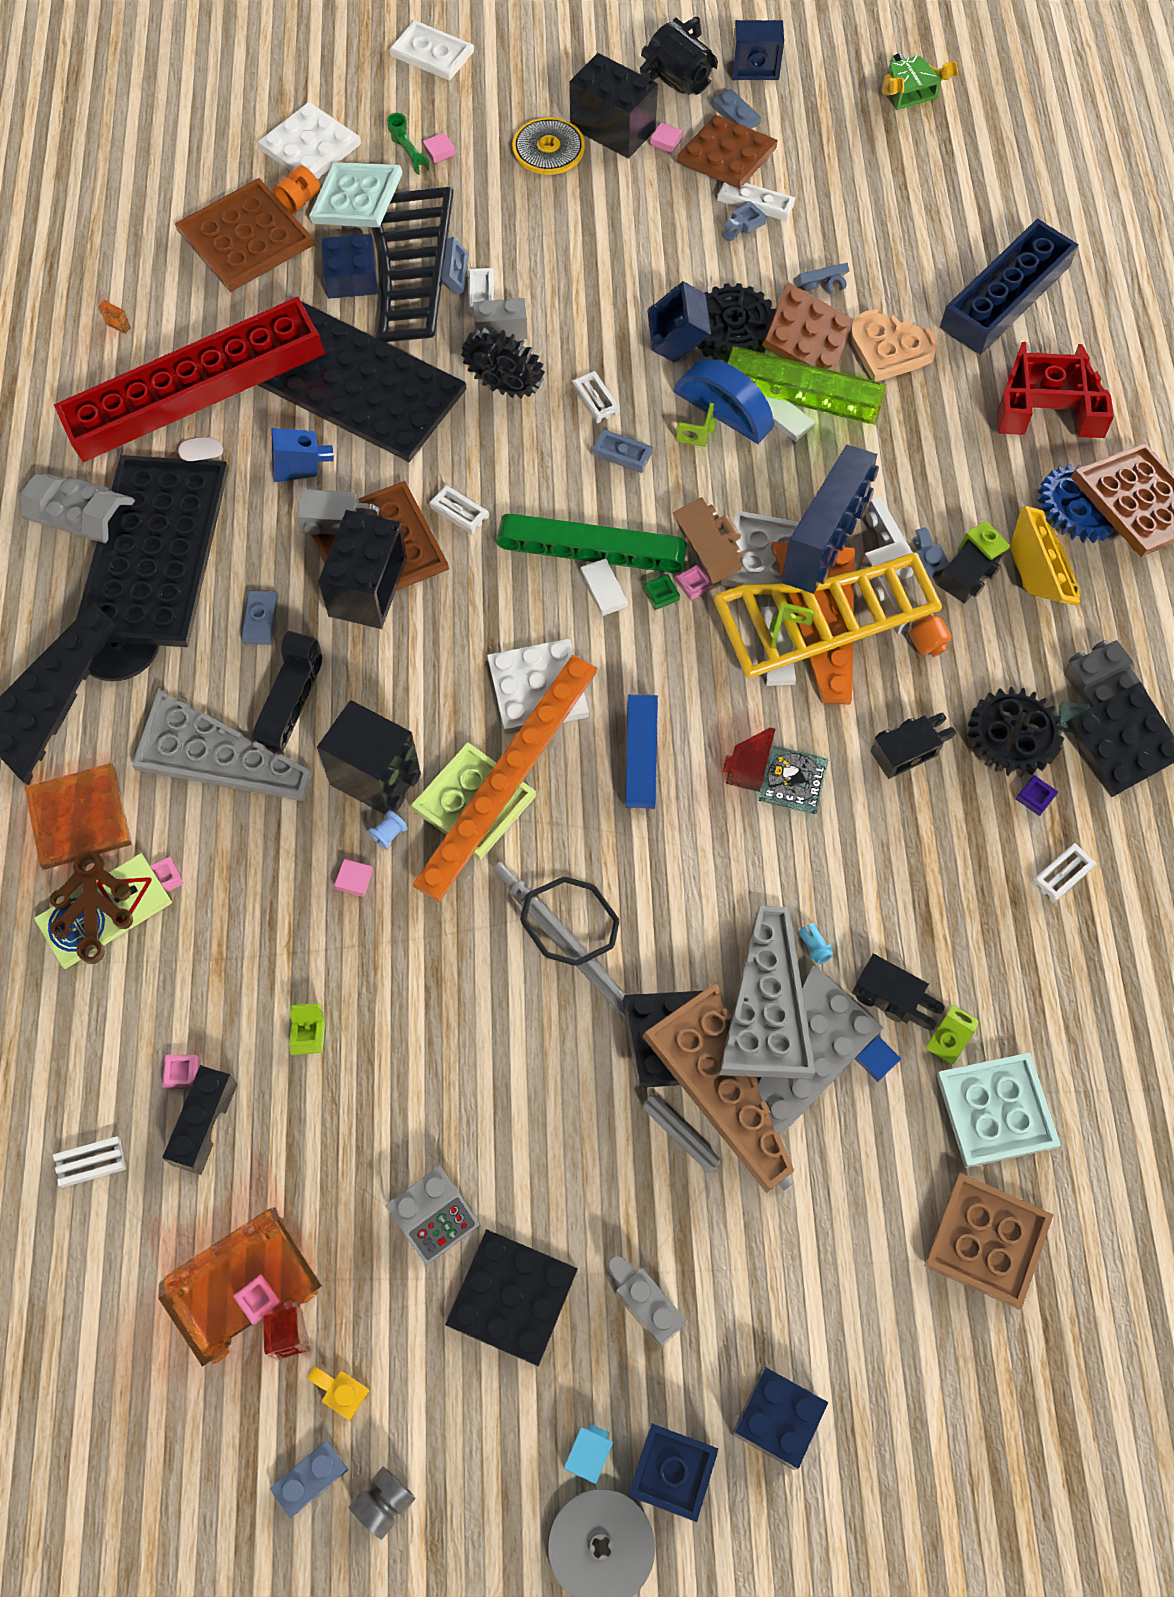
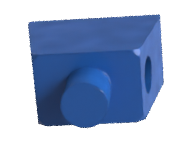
[271,428,334,482]

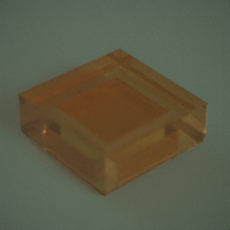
[98,300,131,334]

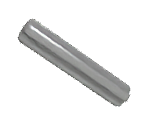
[643,1095,721,1173]

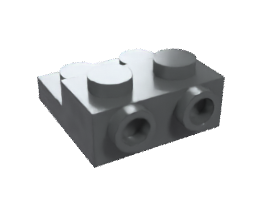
[1064,640,1146,709]

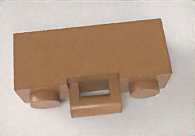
[673,497,743,585]

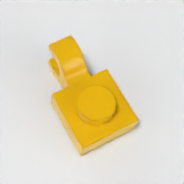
[307,1366,370,1421]

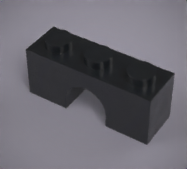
[162,1065,238,1175]

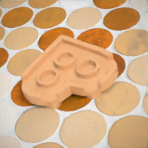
[850,310,937,383]

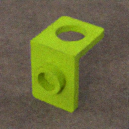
[676,403,717,447]
[957,521,1010,560]
[769,602,814,649]
[926,1005,979,1064]

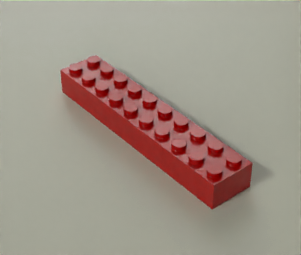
[54,296,325,462]

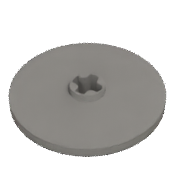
[548,1489,655,1597]

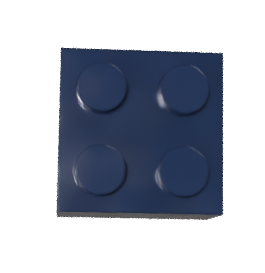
[321,234,378,299]
[731,1367,829,1470]

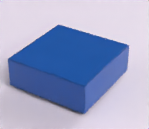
[855,1036,901,1082]

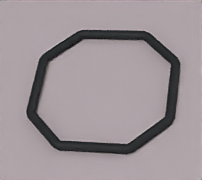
[520,877,620,966]

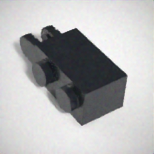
[937,540,1010,604]
[870,713,956,779]
[852,953,945,1030]

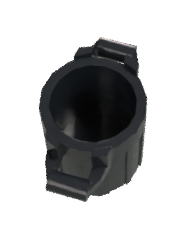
[640,17,718,95]

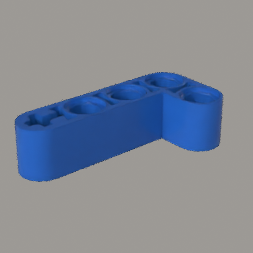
[625,694,658,809]

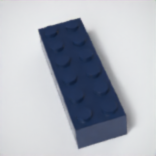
[940,218,1079,355]
[782,444,879,594]

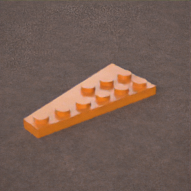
[771,542,855,705]

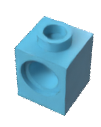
[564,1424,613,1484]

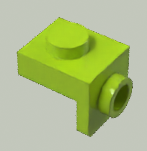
[289,1003,325,1055]

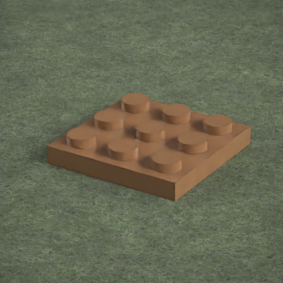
[924,1173,1054,1310]

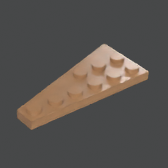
[643,982,794,1193]

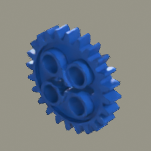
[1037,464,1116,543]

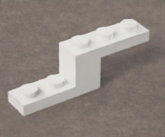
[860,496,913,635]

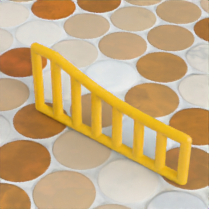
[713,553,942,678]

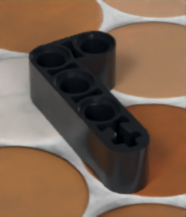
[253,631,323,750]

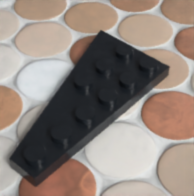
[0,602,116,785]

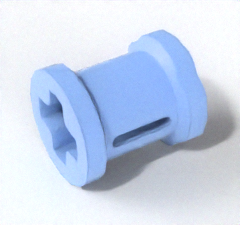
[368,810,408,850]

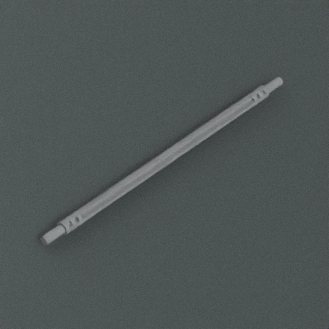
[492,862,793,1191]

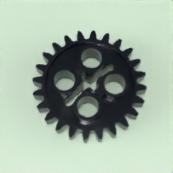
[461,327,545,398]
[967,687,1065,777]

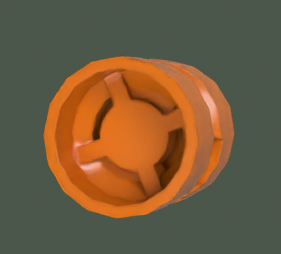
[273,165,320,214]

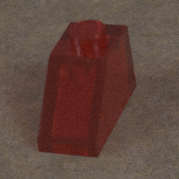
[722,727,776,792]
[263,1303,311,1360]

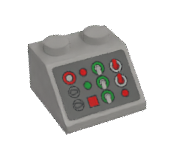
[385,1165,480,1266]

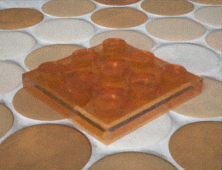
[24,763,132,870]

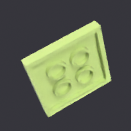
[411,743,536,860]

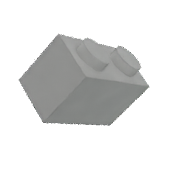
[473,298,528,340]

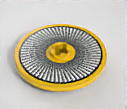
[512,117,585,175]

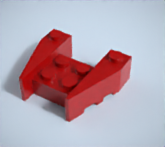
[997,342,1114,438]

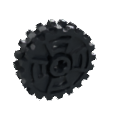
[696,283,775,365]

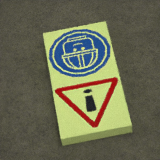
[34,853,173,969]

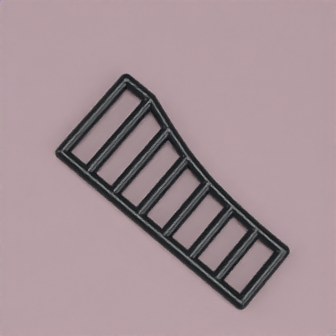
[373,187,454,342]

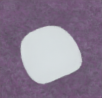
[178,437,223,461]

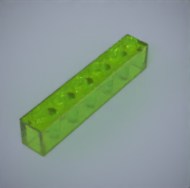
[728,346,887,425]

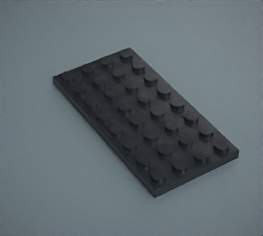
[257,301,467,463]
[76,455,229,647]

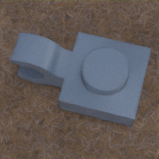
[722,201,767,241]
[912,527,949,578]

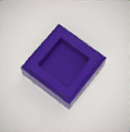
[1016,775,1058,816]

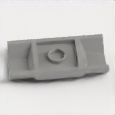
[20,474,135,543]

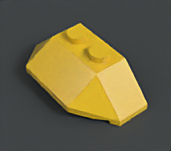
[1010,506,1080,606]

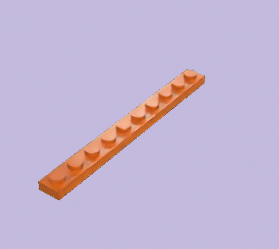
[413,654,597,903]

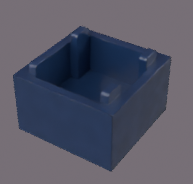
[731,20,784,80]
[647,281,711,363]
[628,1423,719,1522]

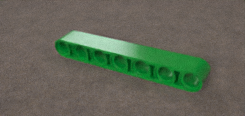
[496,514,687,573]

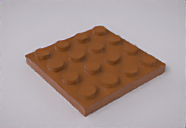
[175,178,315,292]
[1070,443,1174,557]
[311,481,449,591]

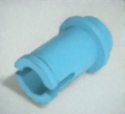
[798,923,833,965]

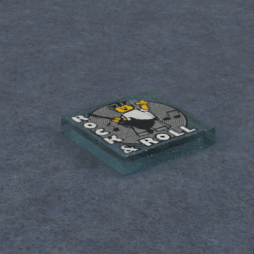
[759,745,829,814]

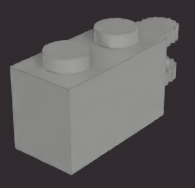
[297,489,379,536]
[608,1255,687,1348]

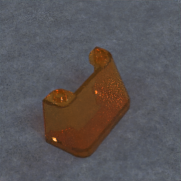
[158,1207,322,1367]

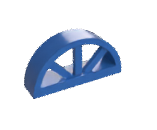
[673,359,774,444]

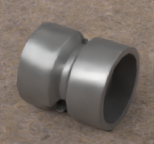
[348,1466,416,1540]

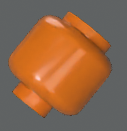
[909,614,952,657]

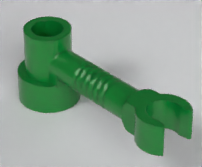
[387,113,429,175]

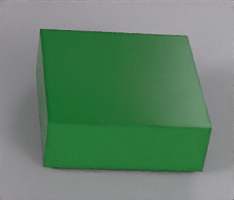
[643,574,680,610]

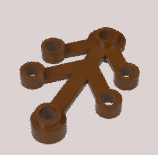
[50,851,133,964]

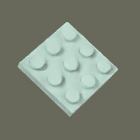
[309,162,403,227]
[936,1053,1061,1168]

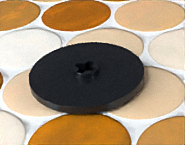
[88,642,159,681]

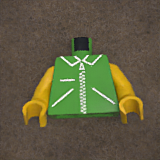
[882,53,958,110]

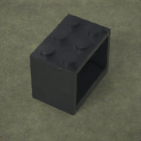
[569,53,658,159]
[318,510,407,629]
[317,700,421,815]

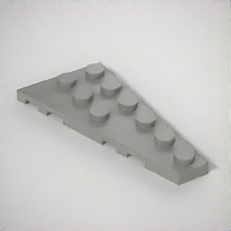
[132,689,312,801]
[718,906,815,1079]
[757,964,884,1137]

